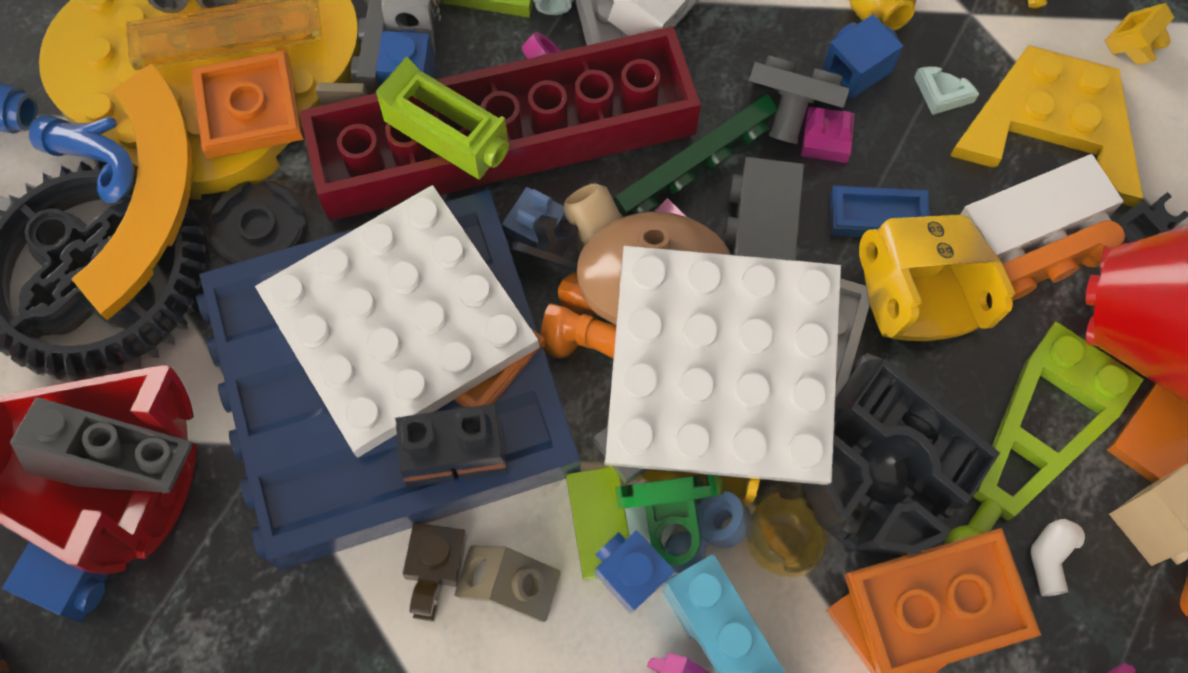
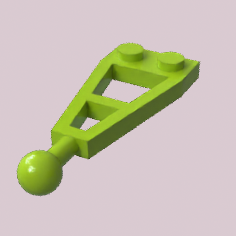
[944,321,1144,545]

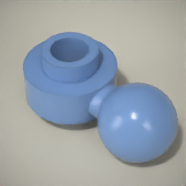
[665,491,751,573]

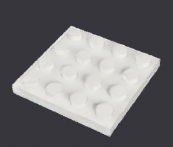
[255,185,540,458]
[605,246,841,485]

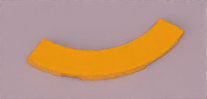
[72,63,193,320]

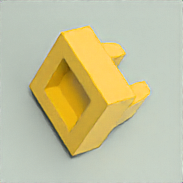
[1104,3,1175,65]

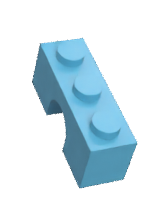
[663,553,786,673]

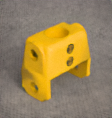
[859,215,1016,341]

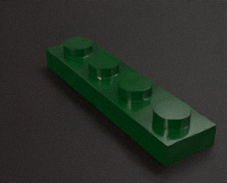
[613,94,778,217]

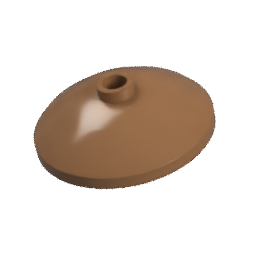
[577,212,730,325]

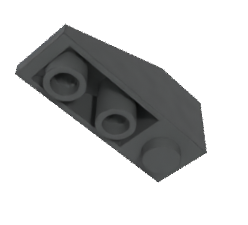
[10,397,193,493]

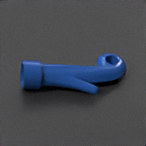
[29,115,134,203]

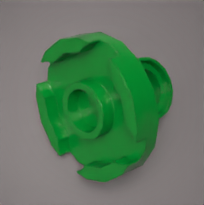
[615,474,725,565]

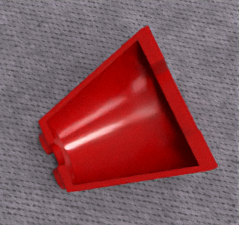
[0,365,196,574]

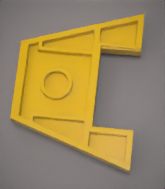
[950,45,1143,207]

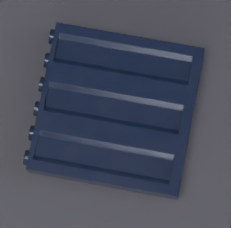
[197,190,581,570]

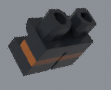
[395,404,509,488]

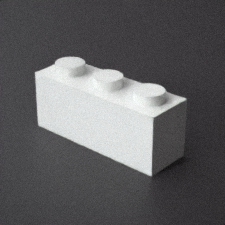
[960,154,1123,264]

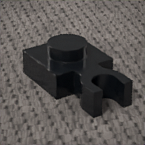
[1114,192,1188,245]

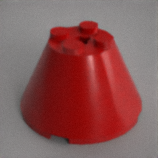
[1086,225,1188,404]

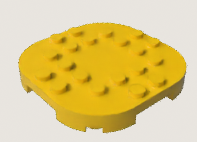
[39,0,361,200]

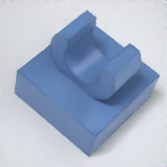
[502,187,567,248]

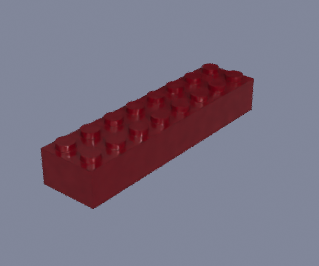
[300,26,701,221]

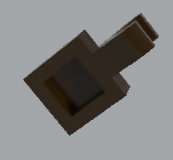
[402,522,467,622]

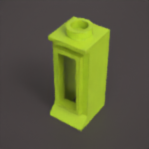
[376,56,509,180]

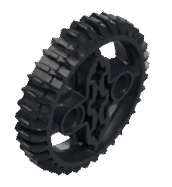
[0,161,210,381]

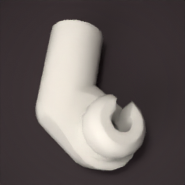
[1031,519,1085,597]

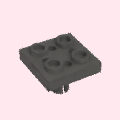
[749,55,850,144]

